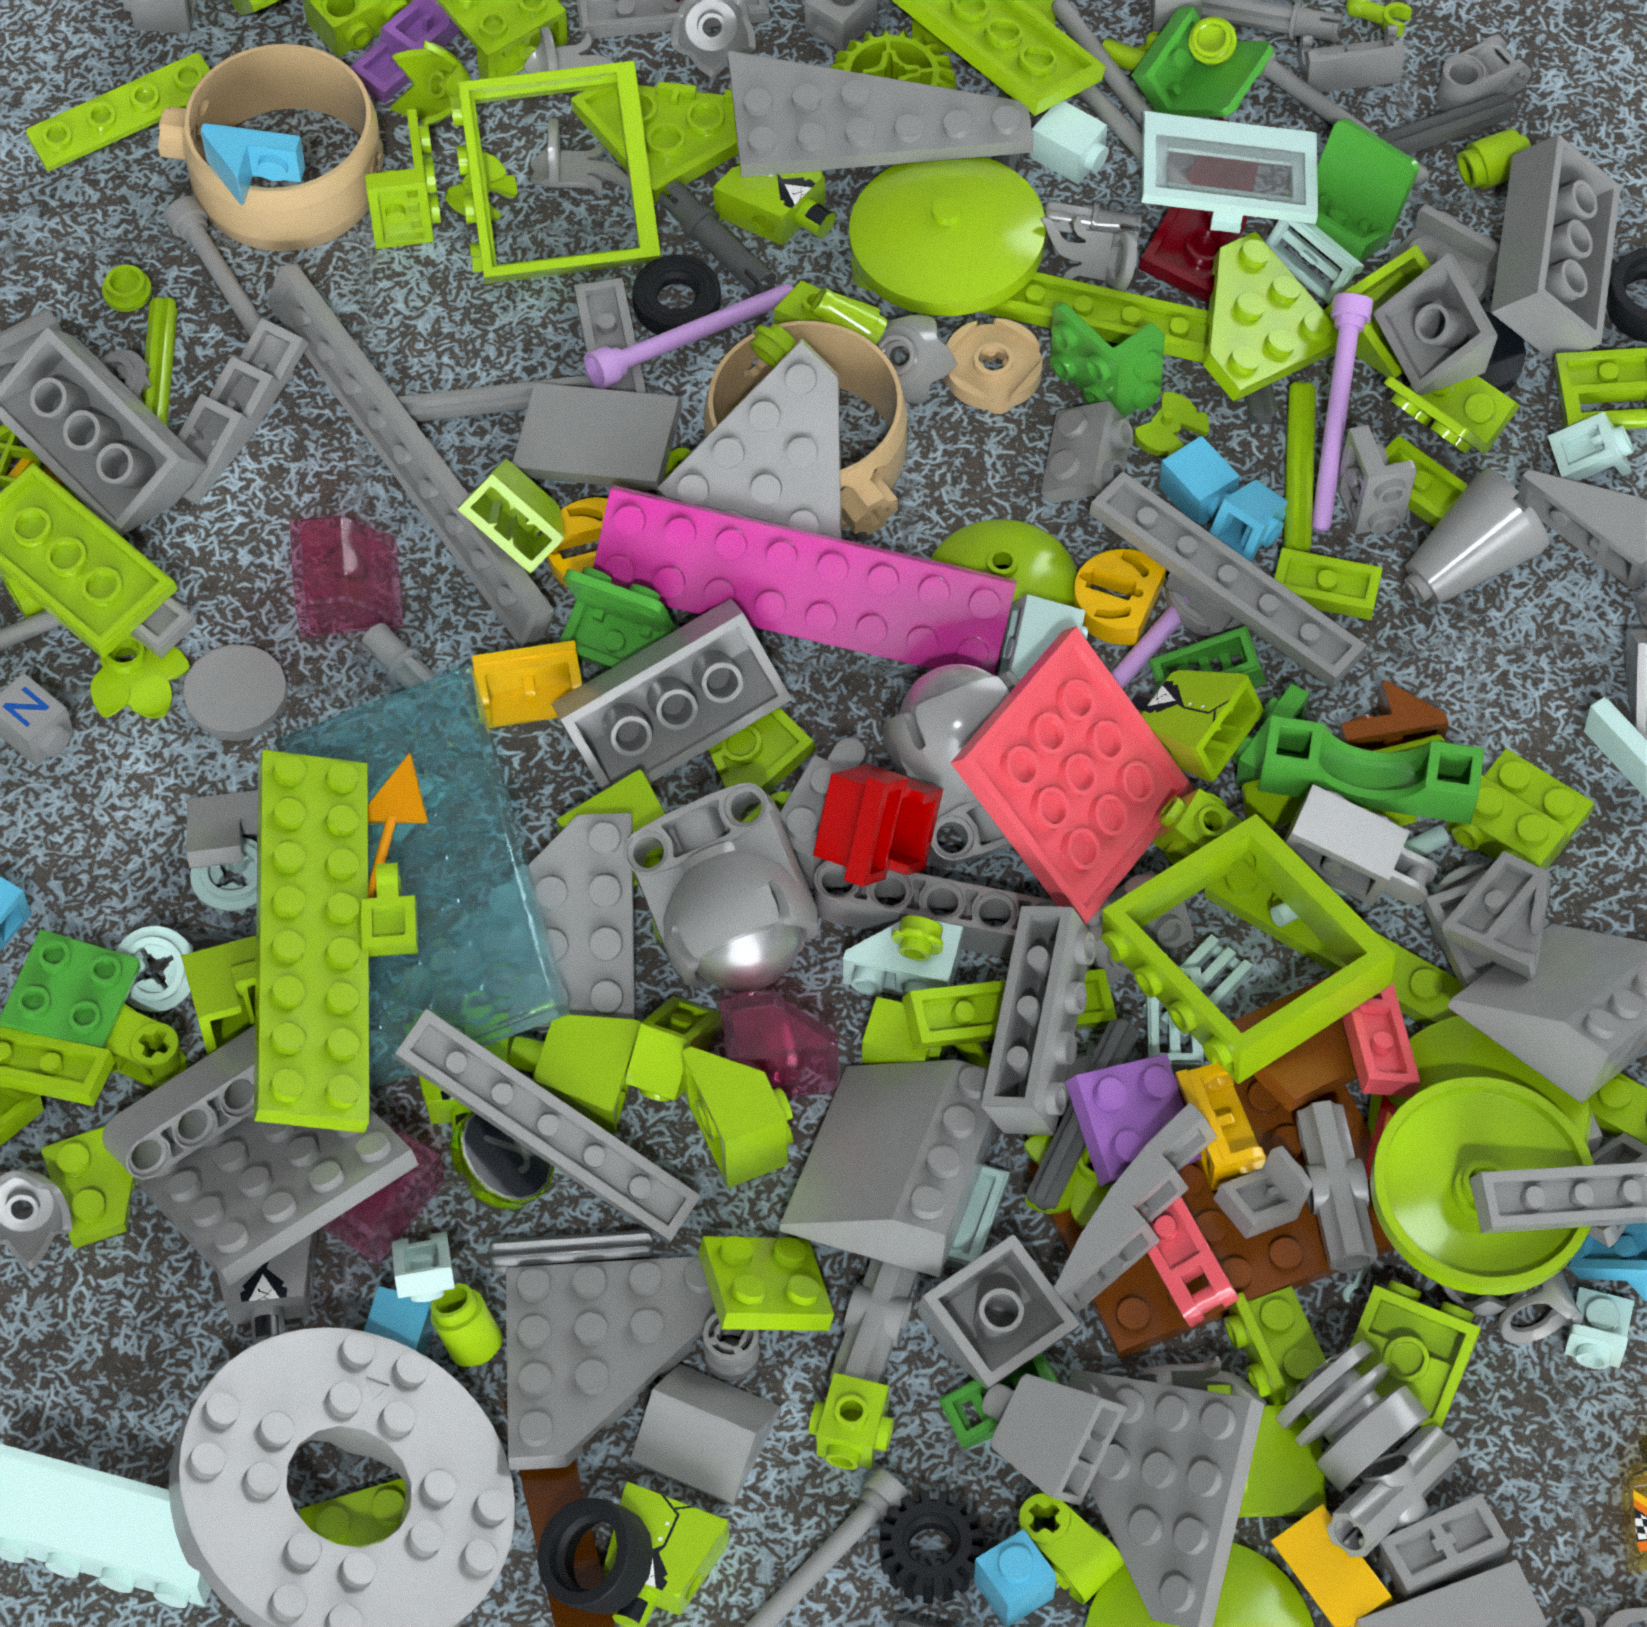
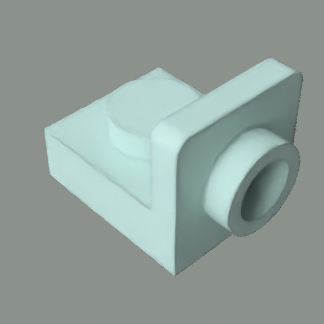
[1548,412,1634,482]
[1564,1287,1635,1369]

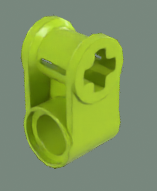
[105,1004,188,1089]
[1018,1493,1125,1605]

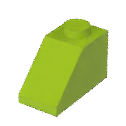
[625,996,723,1102]

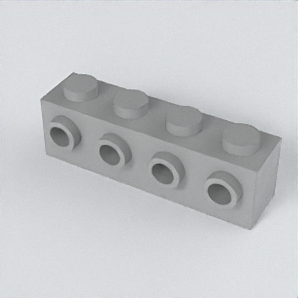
[981,906,1096,1135]

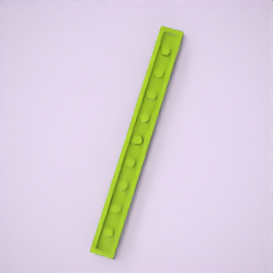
[1204,863,1647,1146]

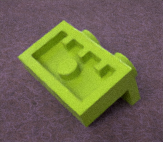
[1224,1286,1326,1405]

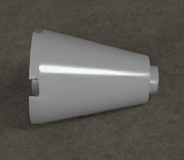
[1404,468,1550,605]

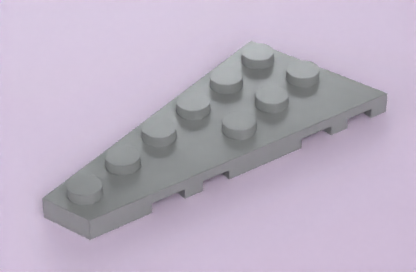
[728,51,1033,177]

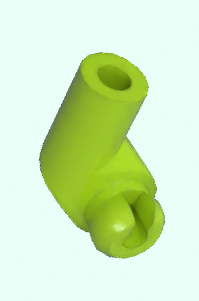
[1102,31,1161,72]

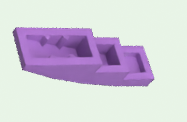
[350,0,460,104]

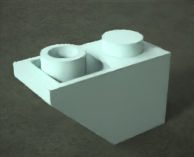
[843,920,963,996]

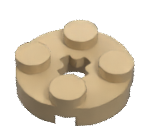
[944,318,1042,414]

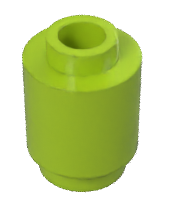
[1457,128,1531,190]
[430,1283,503,1367]

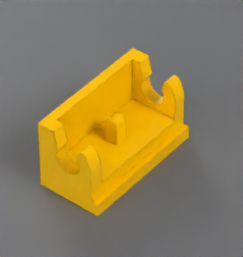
[472,640,582,729]
[1175,1062,1266,1191]
[1271,1504,1394,1627]

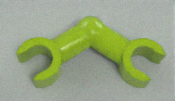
[1346,0,1412,37]

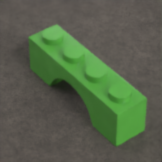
[1258,715,1485,824]

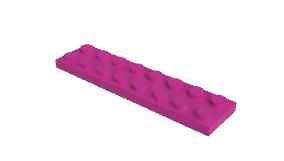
[593,485,1017,675]

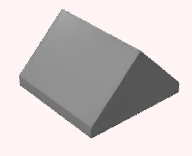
[1373,253,1498,395]
[630,1363,781,1506]

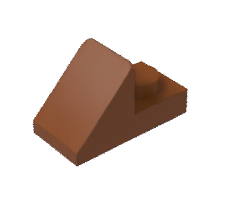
[1338,680,1449,751]

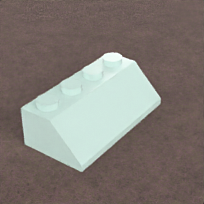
[0,1444,211,1608]

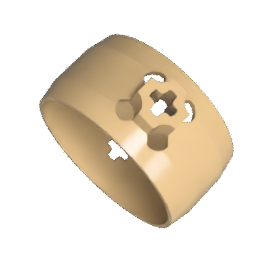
[157,44,383,251]
[704,321,907,535]

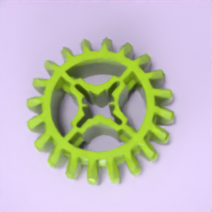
[830,27,956,90]

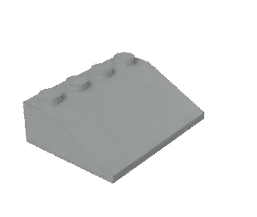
[1447,924,1647,1103]
[779,1060,998,1278]

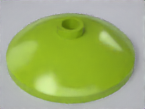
[930,519,1077,652]

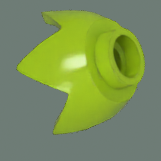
[390,40,470,126]

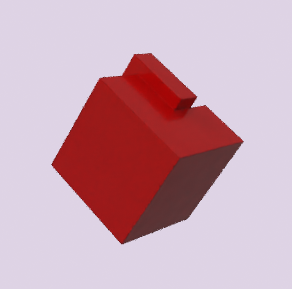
[813,764,944,887]

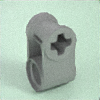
[1436,35,1531,112]

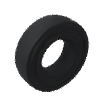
[632,255,721,335]

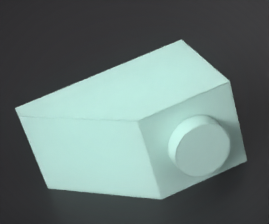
[996,594,1088,680]

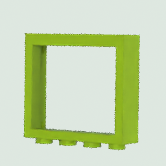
[450,60,661,284]
[1100,814,1395,1084]

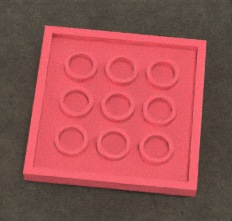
[950,626,1195,924]

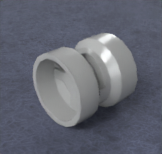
[703,1313,760,1381]

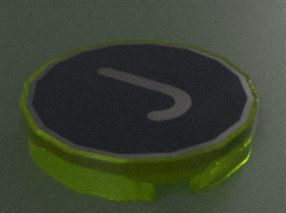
[450,1111,555,1210]

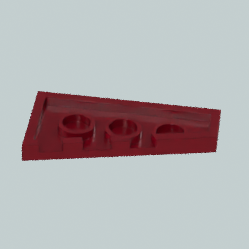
[1138,117,1258,304]

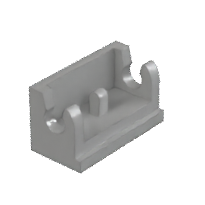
[1297,25,1405,92]
[1378,1493,1510,1604]

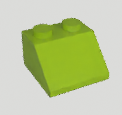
[1324,244,1431,378]
[681,1046,794,1189]

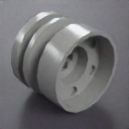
[1275,1339,1431,1494]

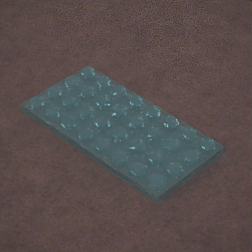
[275,665,570,1090]

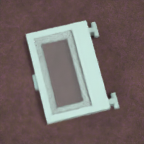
[1141,111,1318,233]

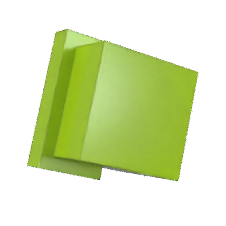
[181,935,256,1055]

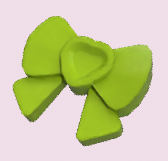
[445,152,518,223]
[1133,391,1209,457]

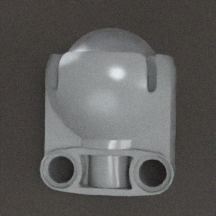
[882,664,1020,867]
[623,782,819,991]

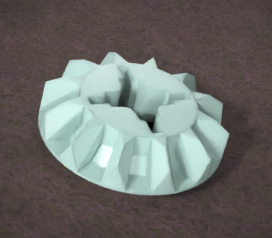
[190,837,257,916]
[116,926,193,1012]

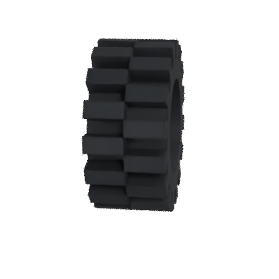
[879,1490,984,1604]

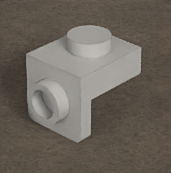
[1213,1146,1313,1239]

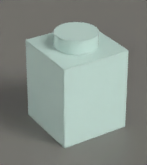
[1030,101,1109,184]

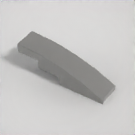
[177,318,309,505]
[1054,1102,1218,1315]

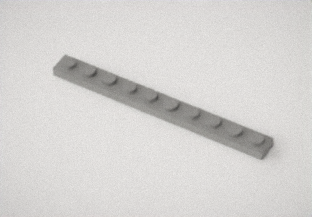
[267,263,555,648]

